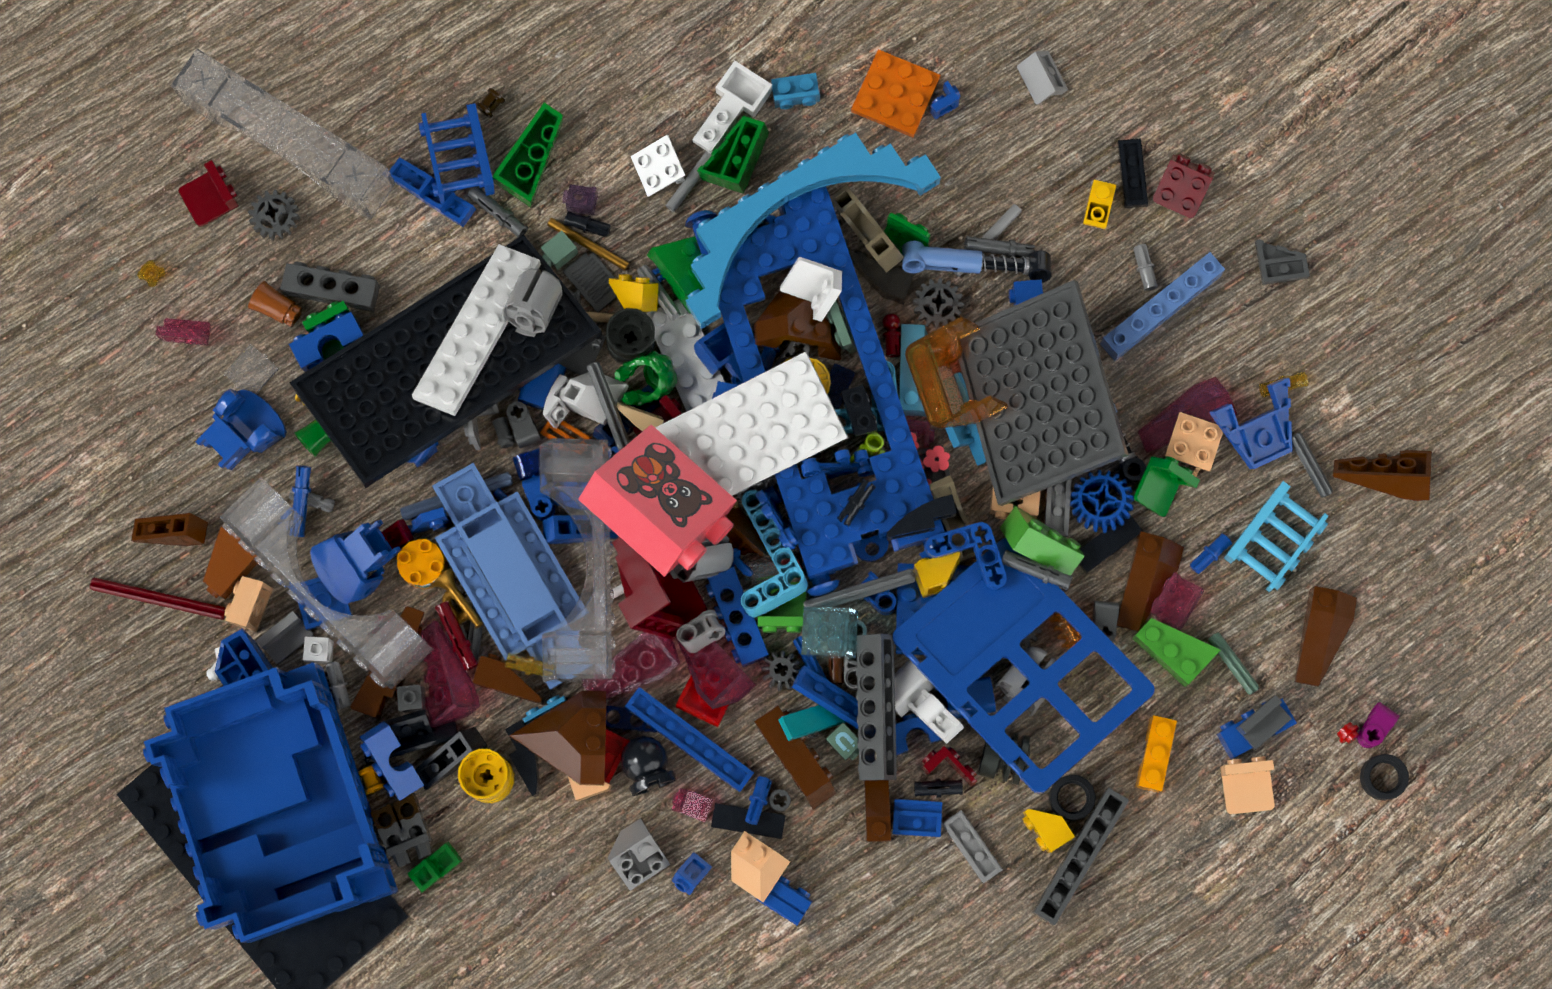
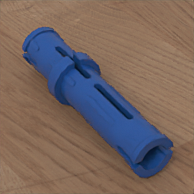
[290,465,311,537]

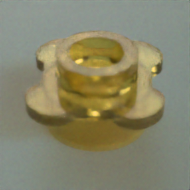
[137,260,165,287]

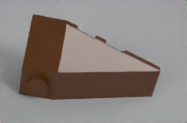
[1333,450,1432,501]
[1117,531,1184,632]
[1294,586,1357,687]

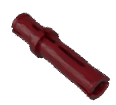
[435,601,478,671]

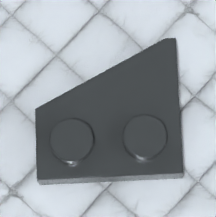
[1255,239,1310,285]

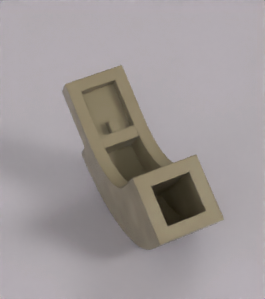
[929,475,980,562]

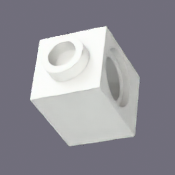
[303,637,334,664]

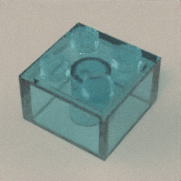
[801,607,858,658]

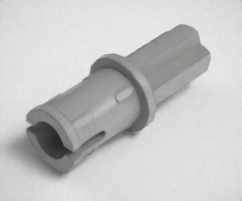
[1133,244,1158,291]
[326,661,352,710]

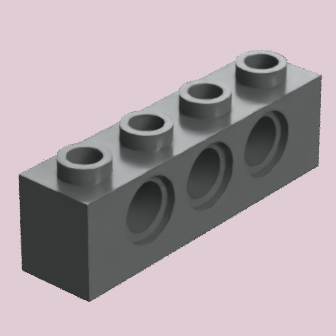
[280,262,380,312]

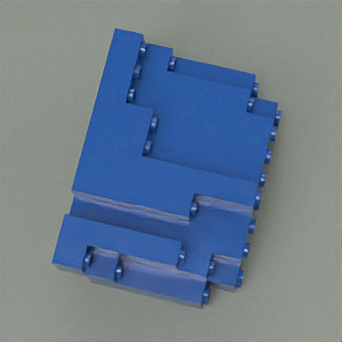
[143,662,399,943]

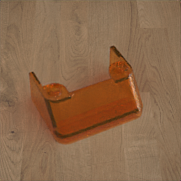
[905,317,1008,428]

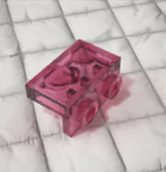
[1151,572,1204,631]

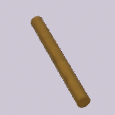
[547,218,630,271]

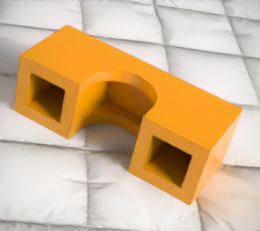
[1135,715,1177,793]

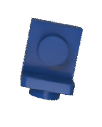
[930,81,961,120]
[672,852,712,895]

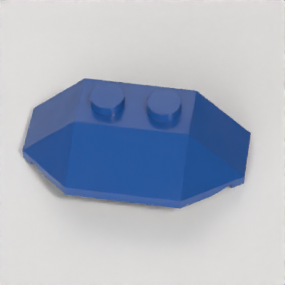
[214,628,273,686]

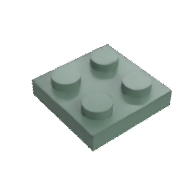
[827,301,857,354]

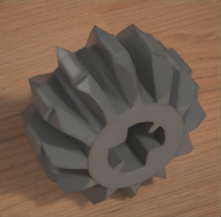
[761,650,800,691]

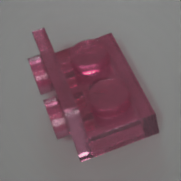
[155,318,211,346]

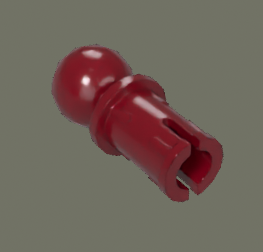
[882,313,901,358]

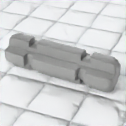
[289,489,335,512]

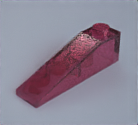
[1138,377,1237,453]
[421,621,480,727]
[582,632,680,699]
[676,636,756,709]

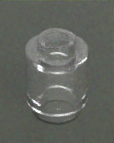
[745,557,778,585]

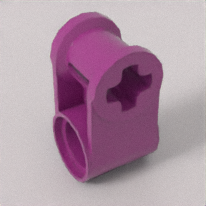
[1357,702,1400,749]

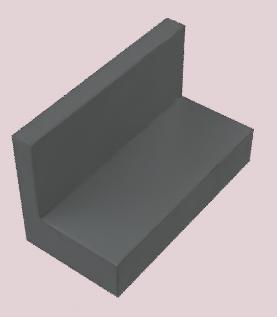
[1236,695,1292,750]

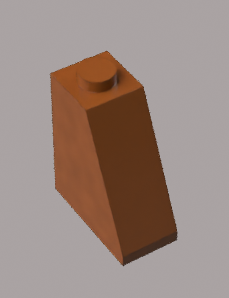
[203,524,263,600]

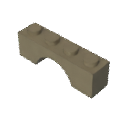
[830,184,904,273]

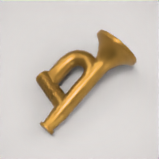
[432,568,483,629]

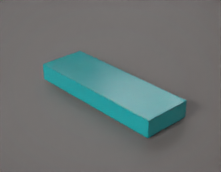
[779,705,845,741]

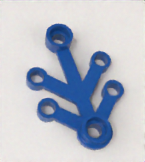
[801,449,874,479]
[755,485,799,550]

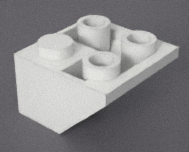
[559,372,629,425]

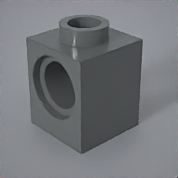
[397,685,427,713]

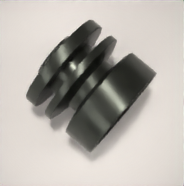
[606,308,655,364]
[978,730,1030,785]

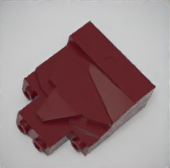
[612,536,708,640]

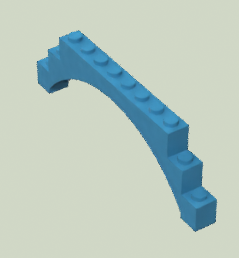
[685,132,941,329]

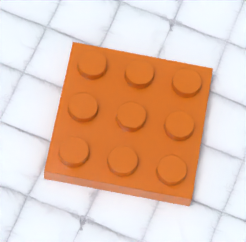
[851,49,941,138]

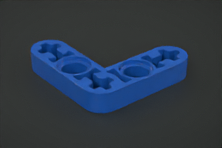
[924,522,1007,590]

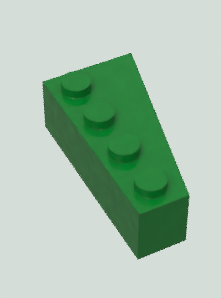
[492,102,563,208]

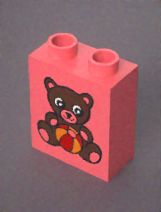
[578,425,737,577]

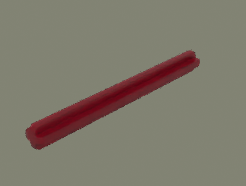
[90,577,226,620]

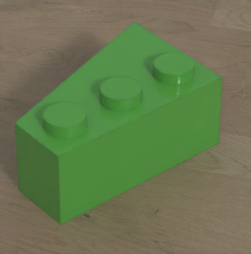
[1132,618,1220,687]

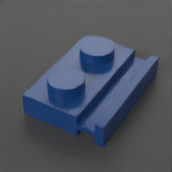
[892,799,942,837]

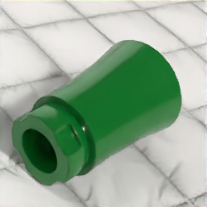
[294,420,331,457]

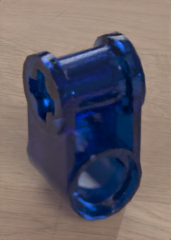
[512,446,559,481]

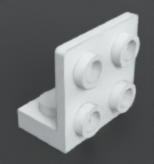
[780,257,842,322]

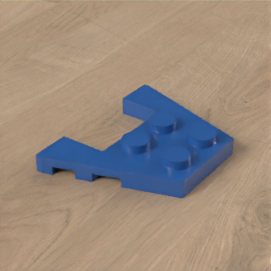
[1210,378,1292,469]

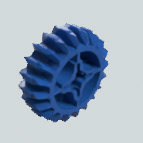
[1070,470,1134,533]

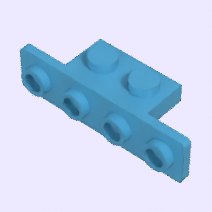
[936,372,986,466]

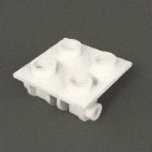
[631,135,686,197]

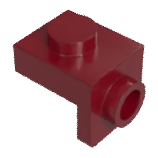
[381,519,414,549]

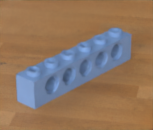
[1100,252,1225,361]

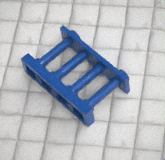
[418,103,495,205]

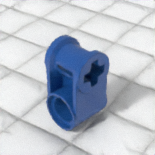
[522,474,555,521]
[862,571,896,616]

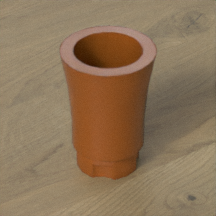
[248,281,303,327]

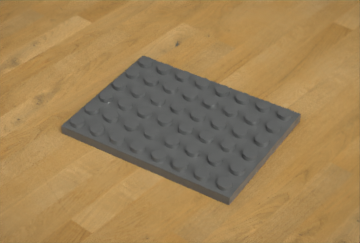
[951,280,1129,506]

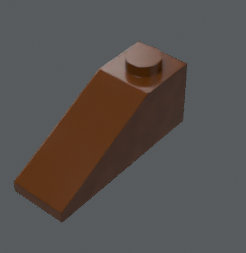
[131,513,208,546]
[472,653,544,705]
[864,780,891,843]

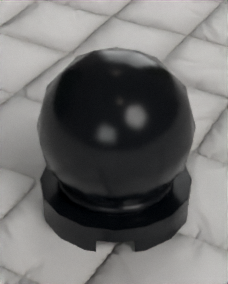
[621,736,676,796]

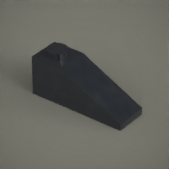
[415,727,488,790]

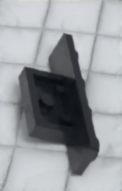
[364,709,458,765]

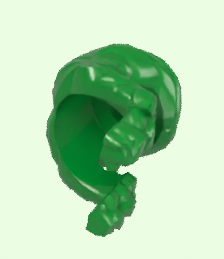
[614,351,678,406]

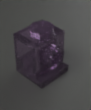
[562,184,598,216]

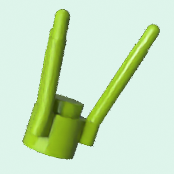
[850,431,885,463]

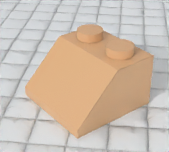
[224,576,273,633]
[731,831,790,902]

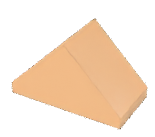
[568,776,612,801]

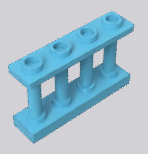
[1224,481,1329,592]

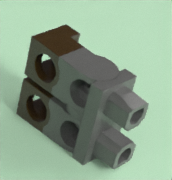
[370,795,432,867]

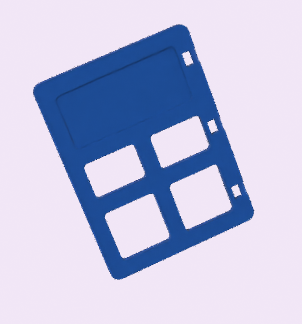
[892,538,1155,794]

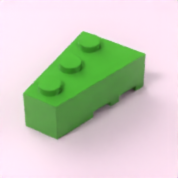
[1000,505,1084,576]

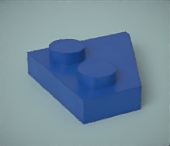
[408,507,452,535]

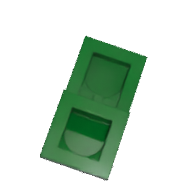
[408,842,463,893]

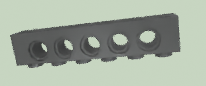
[855,634,897,780]
[1032,787,1129,926]

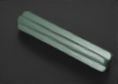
[1208,632,1260,695]

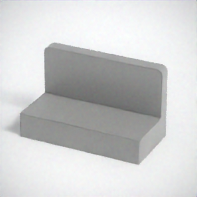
[1017,51,1068,105]
[256,611,314,664]

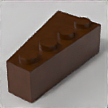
[754,706,837,809]

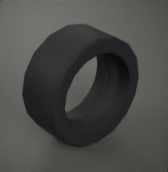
[1360,754,1409,801]
[1049,774,1096,821]

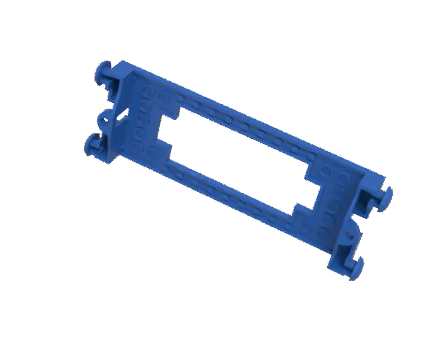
[685,186,950,596]

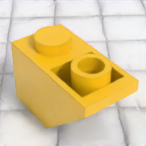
[1083,180,1116,229]
[609,274,659,312]
[913,552,960,598]
[1022,809,1075,853]

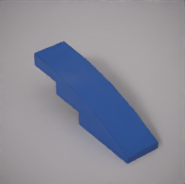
[386,157,476,227]

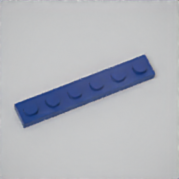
[624,687,754,792]

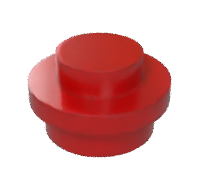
[1337,722,1359,744]

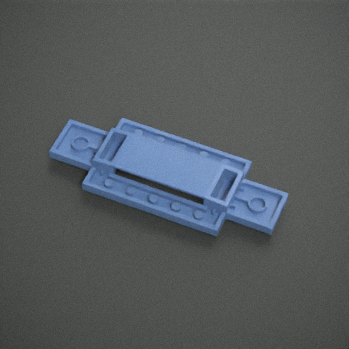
[432,463,591,690]

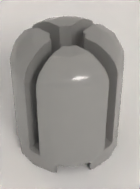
[501,268,562,337]
[669,535,734,582]
[995,646,1057,716]

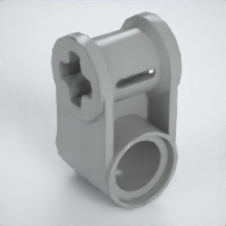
[677,610,726,653]

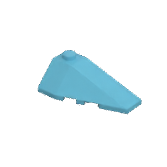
[899,324,946,417]

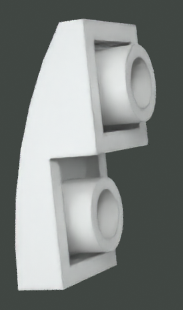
[543,374,570,429]

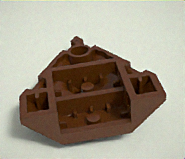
[754,291,841,361]
[509,691,606,786]

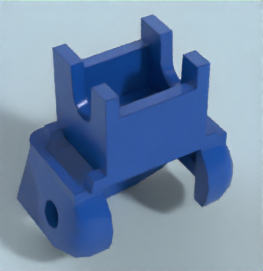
[195,389,287,470]
[310,520,401,604]

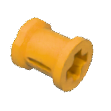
[358,766,385,795]

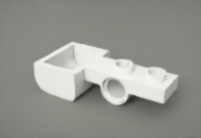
[692,61,773,154]
[895,659,964,744]

